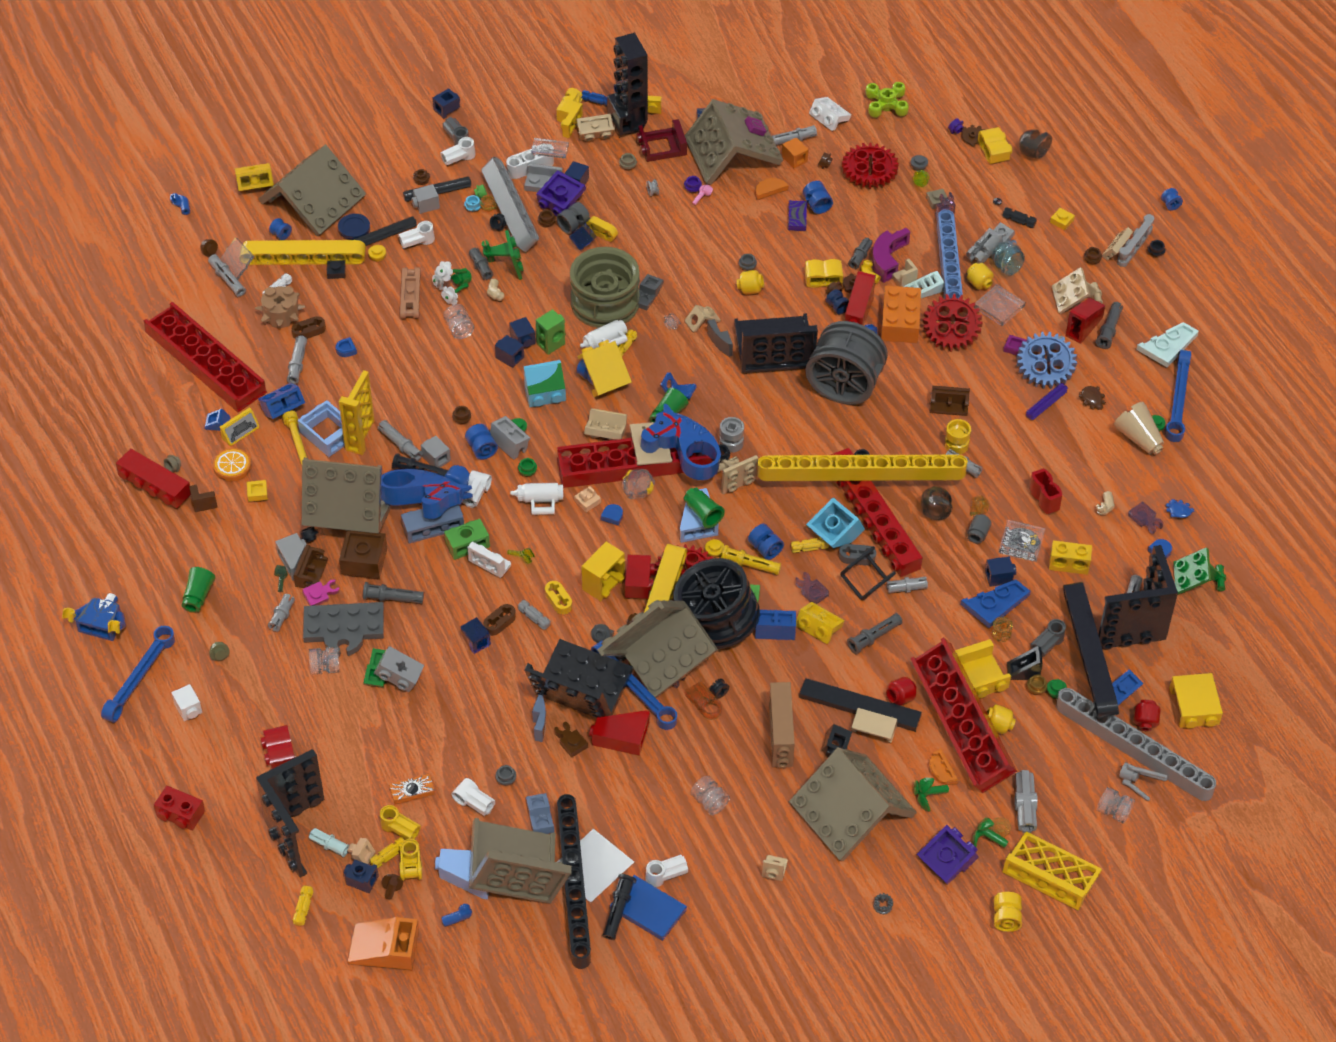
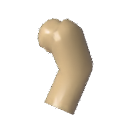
[487,279,505,301]
[1096,491,1115,515]

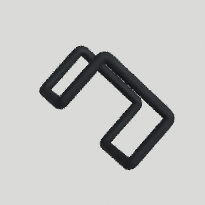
[840,546,896,601]

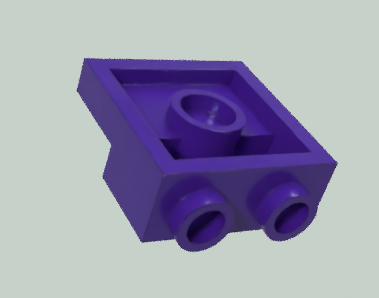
[536,170,586,216]
[917,825,979,885]

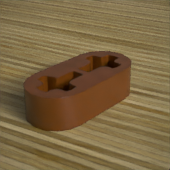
[291,316,326,339]
[483,604,516,636]

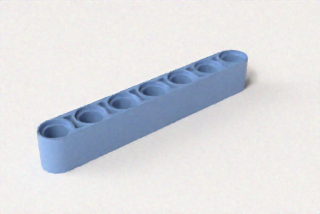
[937,209,963,299]

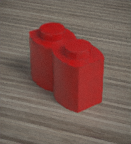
[1029,468,1062,514]
[261,725,295,769]

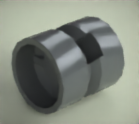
[556,202,590,234]

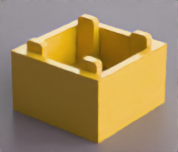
[581,542,625,601]

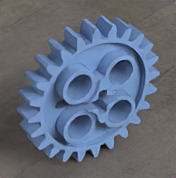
[1016,332,1077,389]

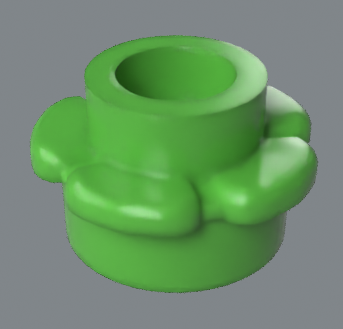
[474,184,488,201]

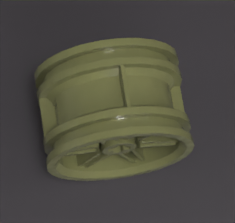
[570,247,640,328]

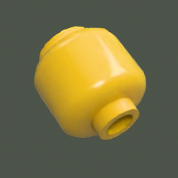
[967,263,994,290]
[737,270,764,295]
[986,705,1016,734]

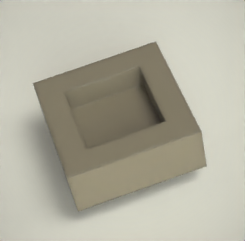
[926,189,949,209]

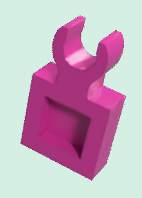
[302,580,339,606]

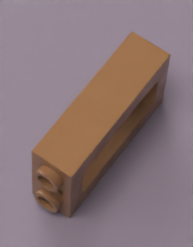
[769,682,795,768]

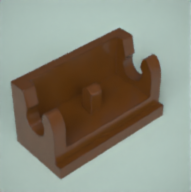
[930,385,970,416]
[293,545,328,588]

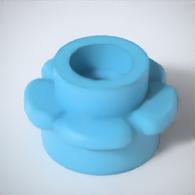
[464,195,482,212]

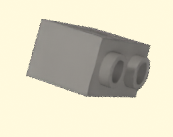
[374,646,424,692]

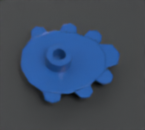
[1166,499,1194,518]

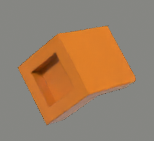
[782,138,809,169]

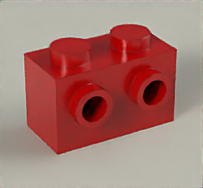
[625,554,655,599]
[154,785,205,831]

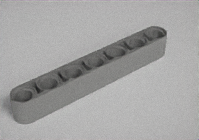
[481,157,539,252]

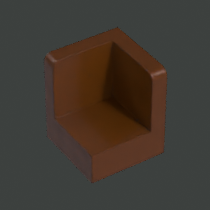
[189,485,218,512]

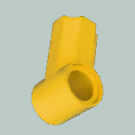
[380,805,421,840]

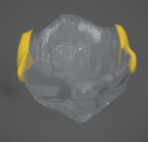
[622,469,655,499]

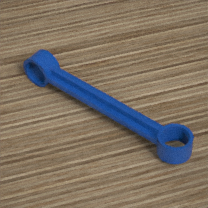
[1165,350,1191,442]
[101,626,175,723]
[591,641,677,730]

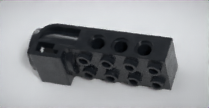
[607,32,648,135]

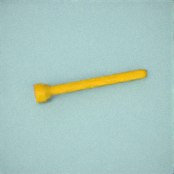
[282,411,307,465]

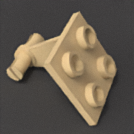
[1052,267,1103,314]
[717,455,758,494]

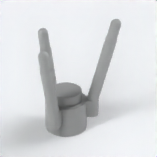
[1119,762,1167,801]

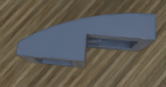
[532,695,546,742]
[526,793,555,834]

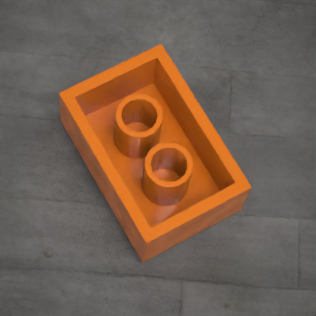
[881,285,921,343]

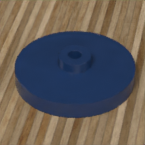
[338,213,370,240]

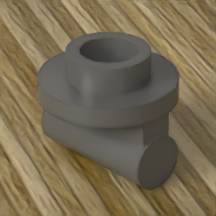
[591,624,614,643]

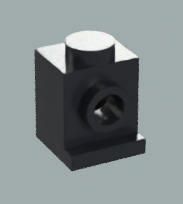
[822,724,852,757]

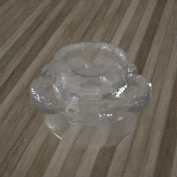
[664,313,681,330]

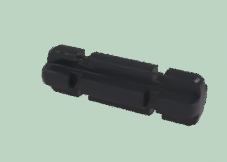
[1003,207,1037,228]

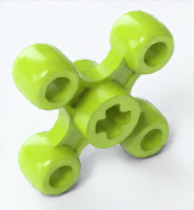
[865,82,909,118]

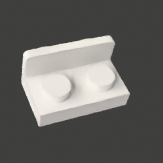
[809,97,851,131]
[468,542,511,578]

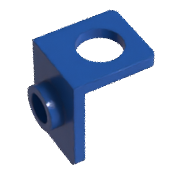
[661,372,697,399]

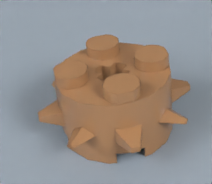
[255,286,306,328]

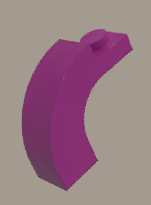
[872,228,910,283]

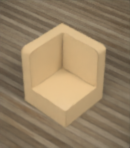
[892,259,918,287]

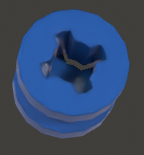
[1161,188,1183,210]
[269,218,292,240]

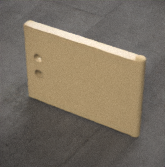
[630,422,673,465]

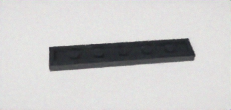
[799,678,922,732]

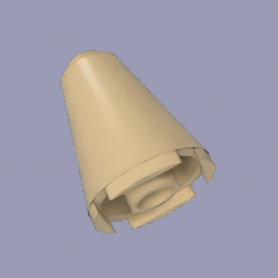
[1114,402,1164,455]

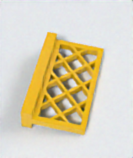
[339,370,375,455]
[1002,831,1102,911]

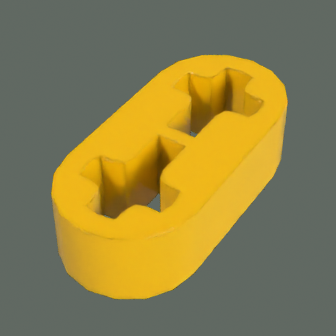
[586,216,618,242]
[545,581,572,615]

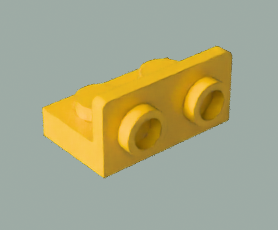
[796,602,845,644]

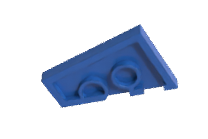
[960,580,1030,628]

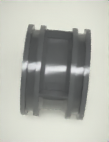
[805,321,888,404]

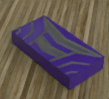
[788,200,807,231]

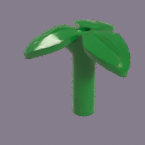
[914,778,949,812]
[973,817,1009,848]

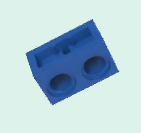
[258,383,305,419]

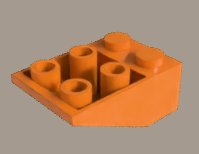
[348,917,419,970]

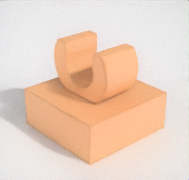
[574,486,601,512]
[347,838,375,864]

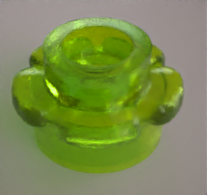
[913,170,929,187]

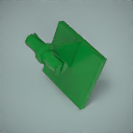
[481,230,524,280]
[1174,547,1226,595]

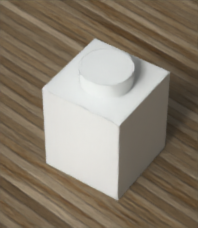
[171,684,202,721]

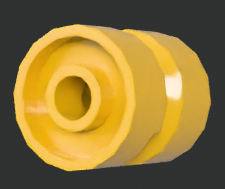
[944,419,971,455]
[994,892,1022,932]

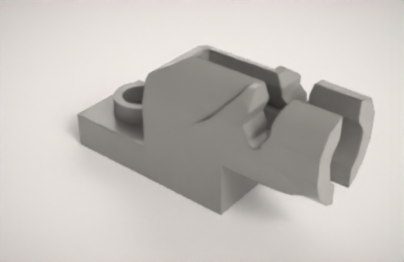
[966,222,1015,263]

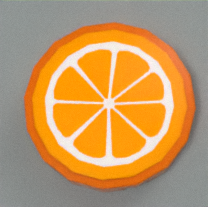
[213,448,252,482]

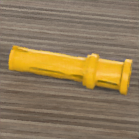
[721,545,781,575]

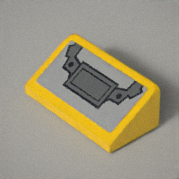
[220,407,259,446]

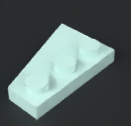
[1136,322,1199,367]

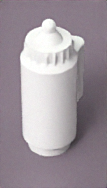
[580,320,628,349]
[510,483,563,515]

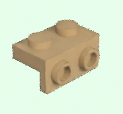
[576,114,615,141]
[584,408,627,440]

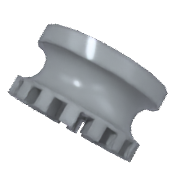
[646,179,659,196]

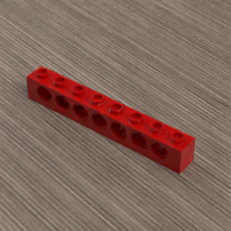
[831,448,923,577]

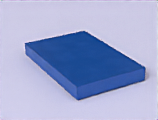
[610,875,687,941]

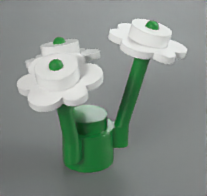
[432,261,472,305]

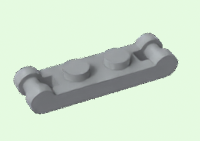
[1117,214,1154,267]

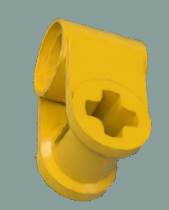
[400,839,422,881]

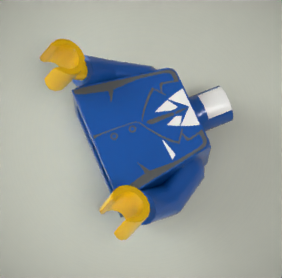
[62,593,126,641]

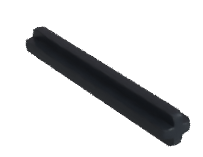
[403,176,471,201]
[353,216,417,246]

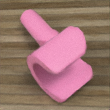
[692,185,713,205]

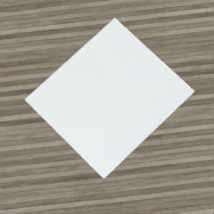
[557,829,634,902]

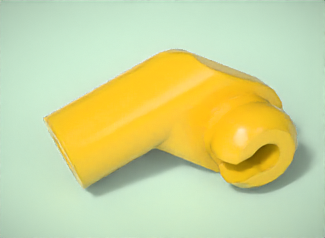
[861,260,881,284]

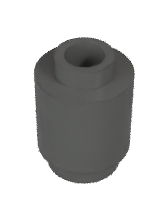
[967,514,992,544]

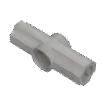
[1014,770,1038,833]

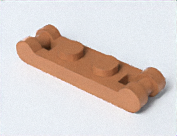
[400,267,421,319]

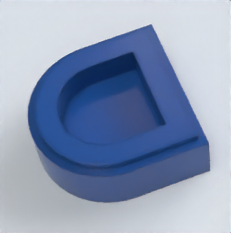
[336,337,357,357]
[601,504,623,526]
[1148,539,1172,559]

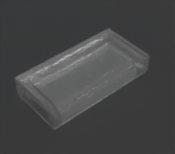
[531,138,569,159]

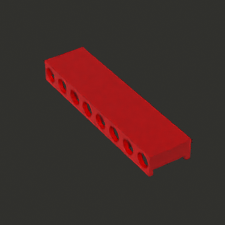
[143,302,267,412]
[557,438,712,488]
[910,637,1017,793]

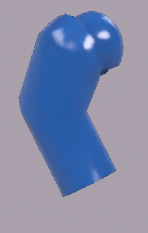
[170,193,190,215]
[442,904,472,927]

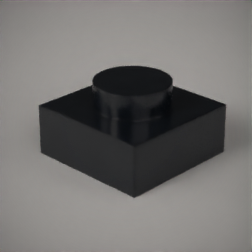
[327,260,346,279]

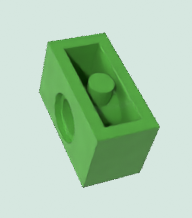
[535,309,566,355]
[444,519,490,560]

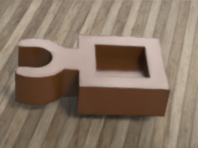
[555,722,588,758]

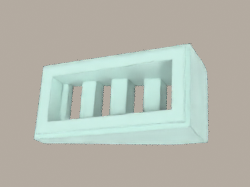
[904,271,944,298]

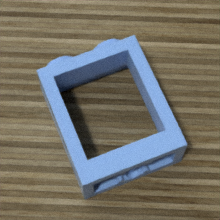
[298,400,345,457]

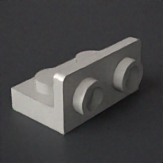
[524,163,563,192]

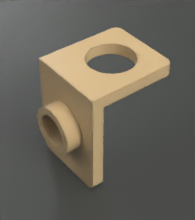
[685,305,721,332]
[762,855,788,881]

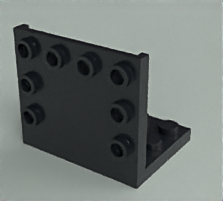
[734,313,818,373]
[1098,545,1178,649]
[524,639,633,718]
[256,749,325,878]

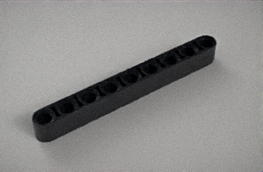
[1063,581,1119,718]
[557,794,591,969]

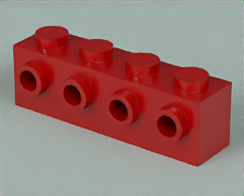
[116,448,191,508]

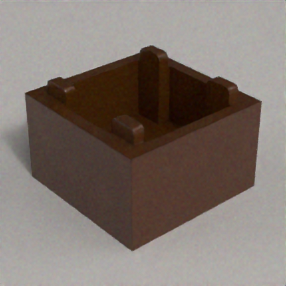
[339,530,387,579]

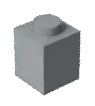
[411,184,440,214]
[421,435,451,468]

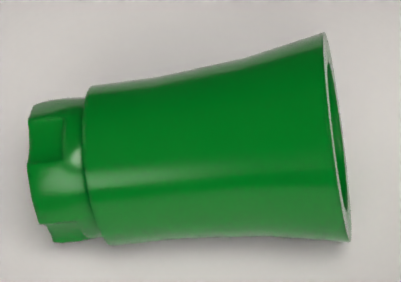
[649,388,689,422]
[683,487,725,528]
[181,567,216,613]

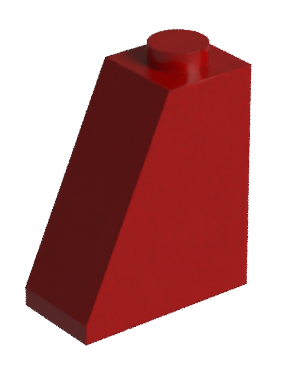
[845,271,876,326]
[1065,298,1105,344]
[589,710,650,756]

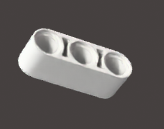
[506,144,554,179]

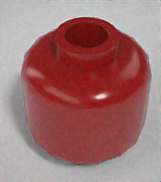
[886,677,917,706]
[1133,700,1161,731]

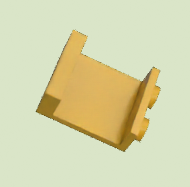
[577,340,632,397]
[955,639,1011,698]
[1169,673,1223,728]

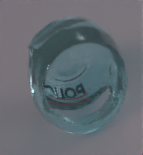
[993,241,1025,276]

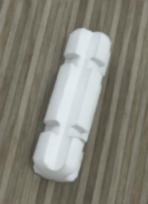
[262,273,292,294]

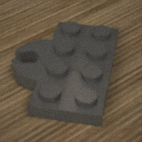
[303,602,384,656]

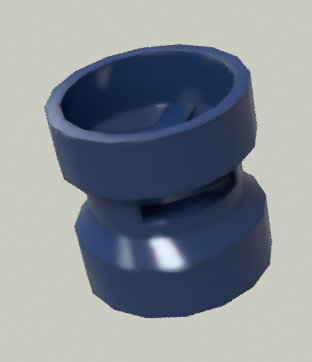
[826,289,849,315]

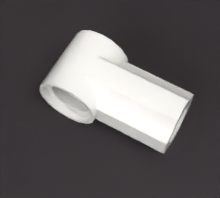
[440,137,476,166]
[398,221,435,248]
[462,470,492,508]
[451,778,495,816]
[645,855,688,887]

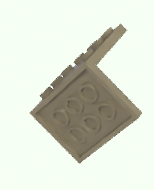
[685,99,783,185]
[258,144,366,236]
[302,457,390,533]
[597,600,718,698]
[789,748,917,861]
[469,818,571,904]

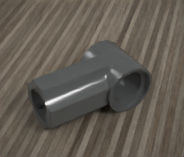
[443,117,469,146]
[1030,619,1066,657]

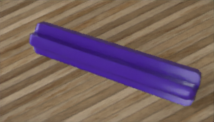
[1026,383,1068,420]

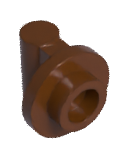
[382,874,403,899]

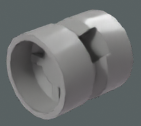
[719,417,744,453]

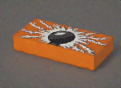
[389,774,435,805]

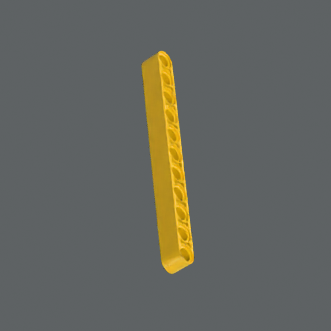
[757,455,968,481]

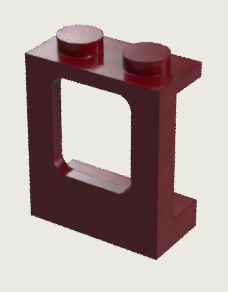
[636,119,687,162]

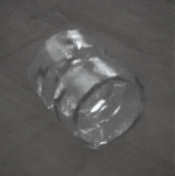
[443,304,474,339]
[309,647,340,675]
[691,776,730,815]
[1096,787,1135,824]

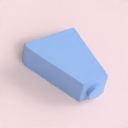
[680,488,719,543]
[435,849,489,899]

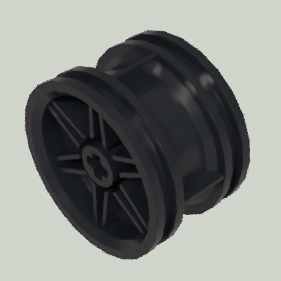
[674,558,760,649]

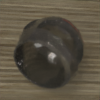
[1019,129,1052,159]
[920,486,953,520]

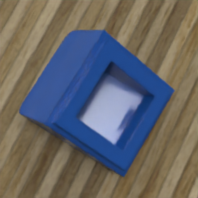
[204,409,230,431]

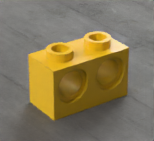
[1049,540,1092,575]

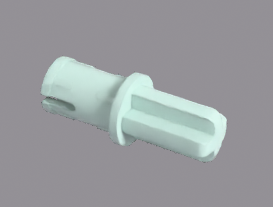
[309,828,349,857]

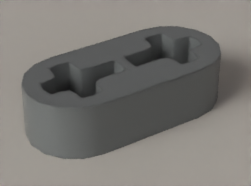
[839,544,876,565]

